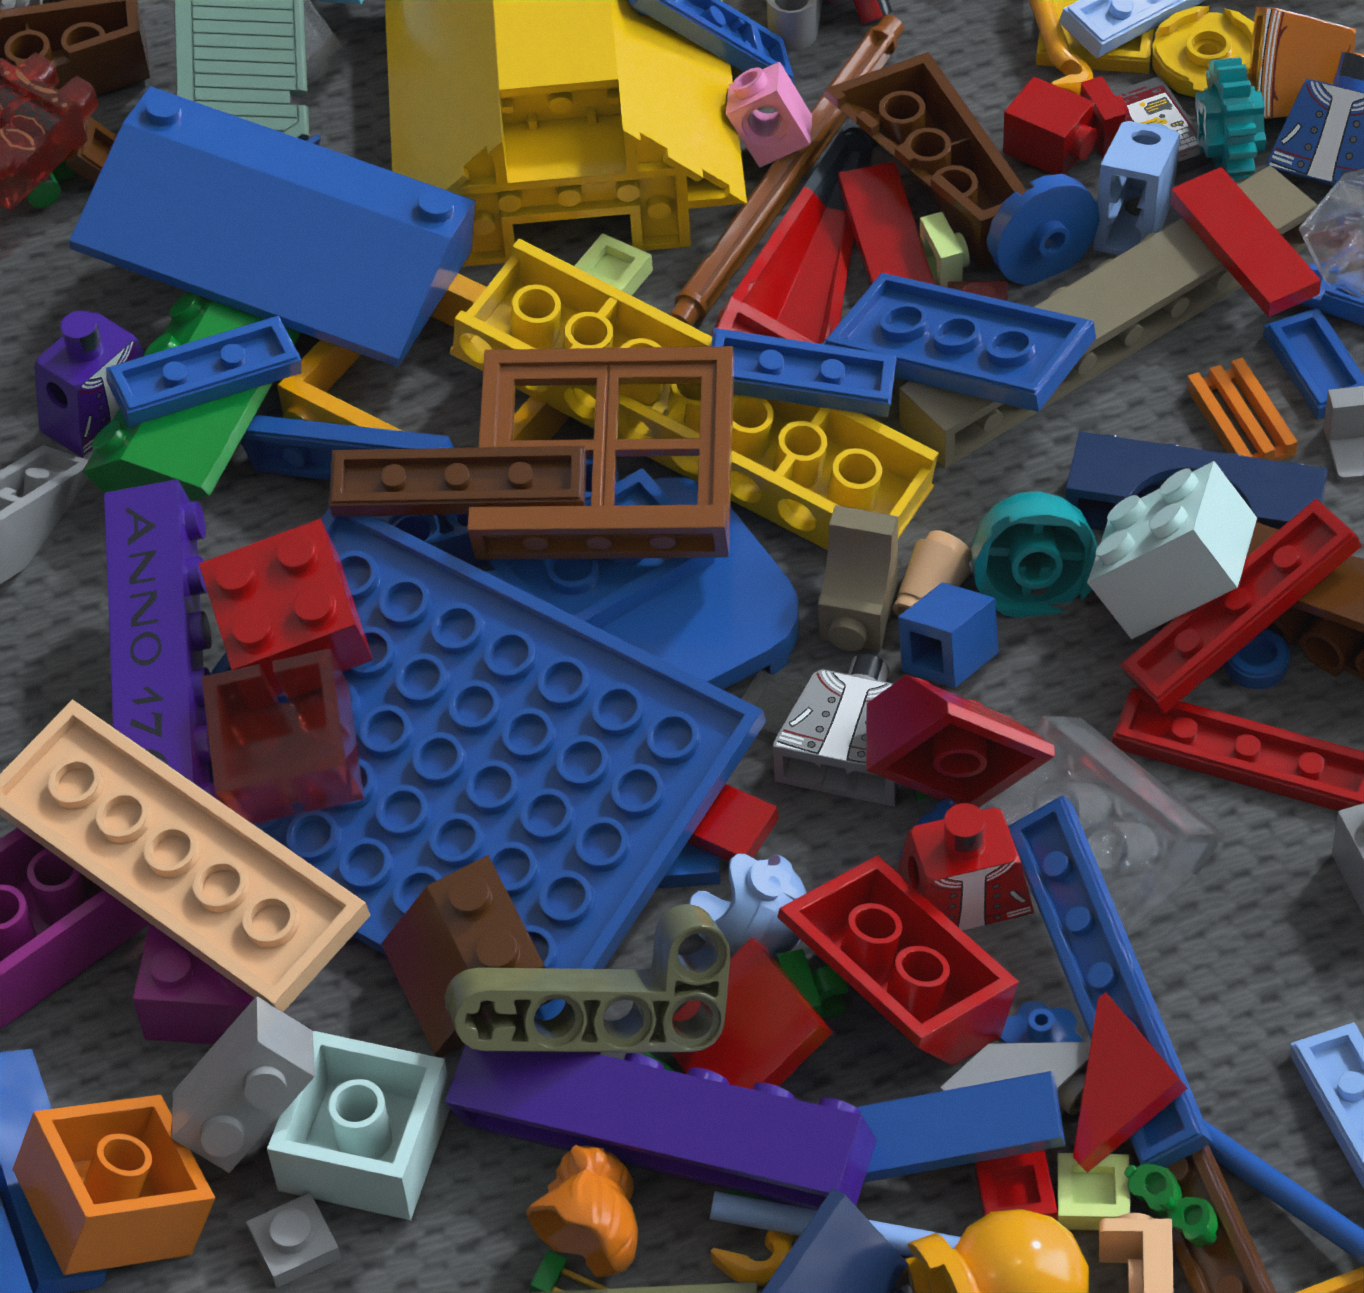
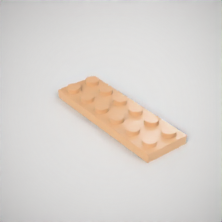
[0,699,371,1012]

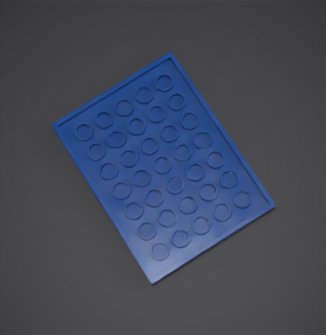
[206,508,766,1020]

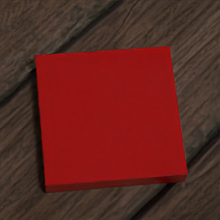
[671,937,833,1090]

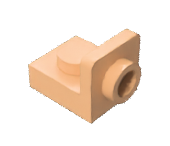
[1099,1213,1174,1293]

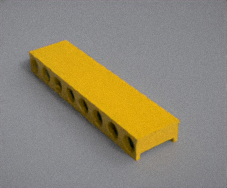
[450,238,939,551]

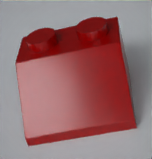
[866,675,1055,808]

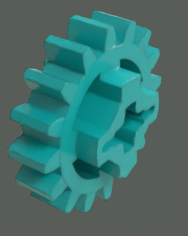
[1195,57,1266,183]

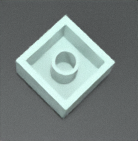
[1087,461,1257,639]
[267,1031,450,1220]

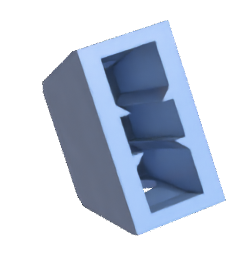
[1093,121,1180,255]

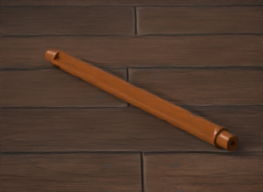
[669,15,904,327]

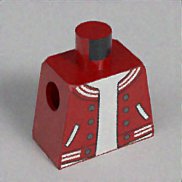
[897,803,1034,930]

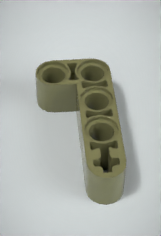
[444,904,730,1052]

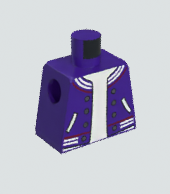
[34,311,145,458]

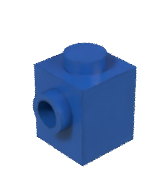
[898,582,999,688]

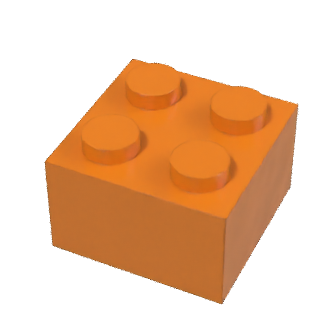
[12,1095,215,1275]

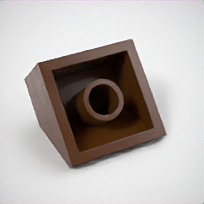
[381,855,555,1058]

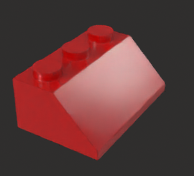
[777,855,1019,1066]

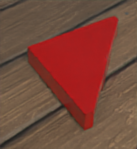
[1073,992,1188,1173]

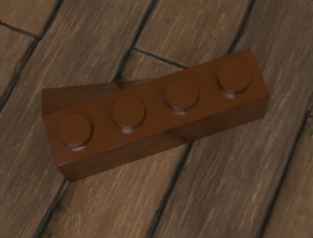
[824,52,1027,270]

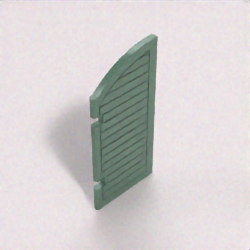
[174,0,310,141]

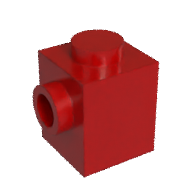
[1003,77,1097,175]

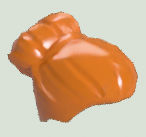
[526,1145,638,1278]

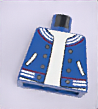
[1266,52,1364,193]

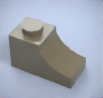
[818,505,898,651]

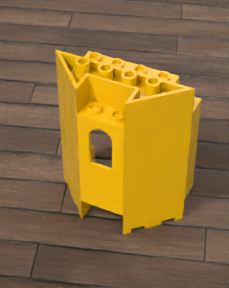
[385,0,747,267]

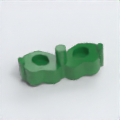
[1124,1164,1218,1247]

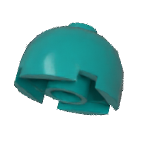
[971,491,1098,618]

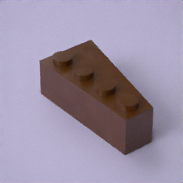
[0,0,150,108]

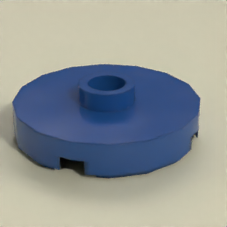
[987,174,1100,285]

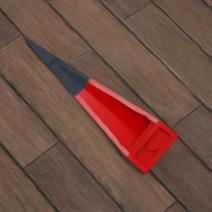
[710,118,874,344]

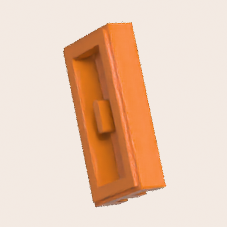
[1187,357,1298,461]

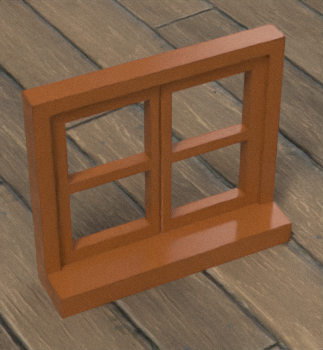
[468,346,735,560]

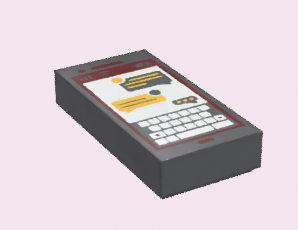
[1113,76,1212,175]

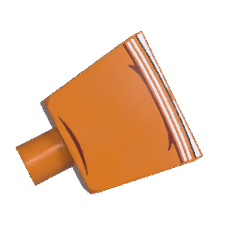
[1248,7,1364,119]

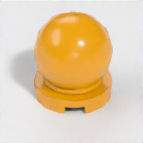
[906,1209,1089,1293]

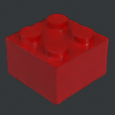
[199,518,373,705]

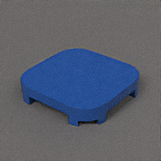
[600,478,800,690]

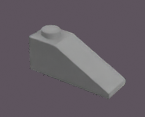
[0,445,88,584]

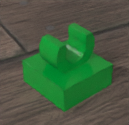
[776,949,848,1018]

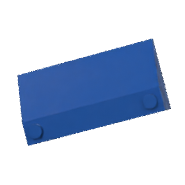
[69,86,475,367]

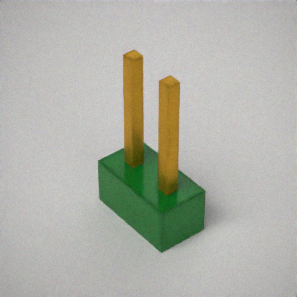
[529,1250,610,1293]

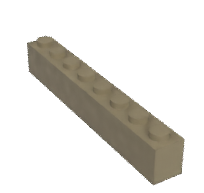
[899,165,1318,468]

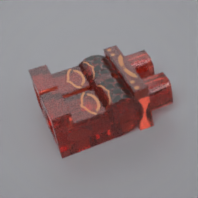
[0,52,99,211]

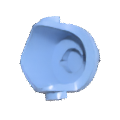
[689,854,807,959]

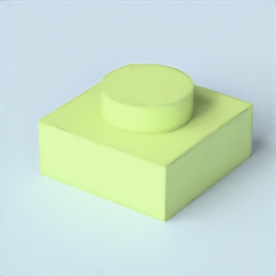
[920,212,970,291]
[574,233,653,296]
[1057,1153,1130,1230]

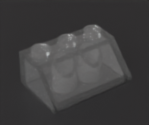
[983,716,1225,936]

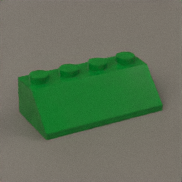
[82,292,301,502]

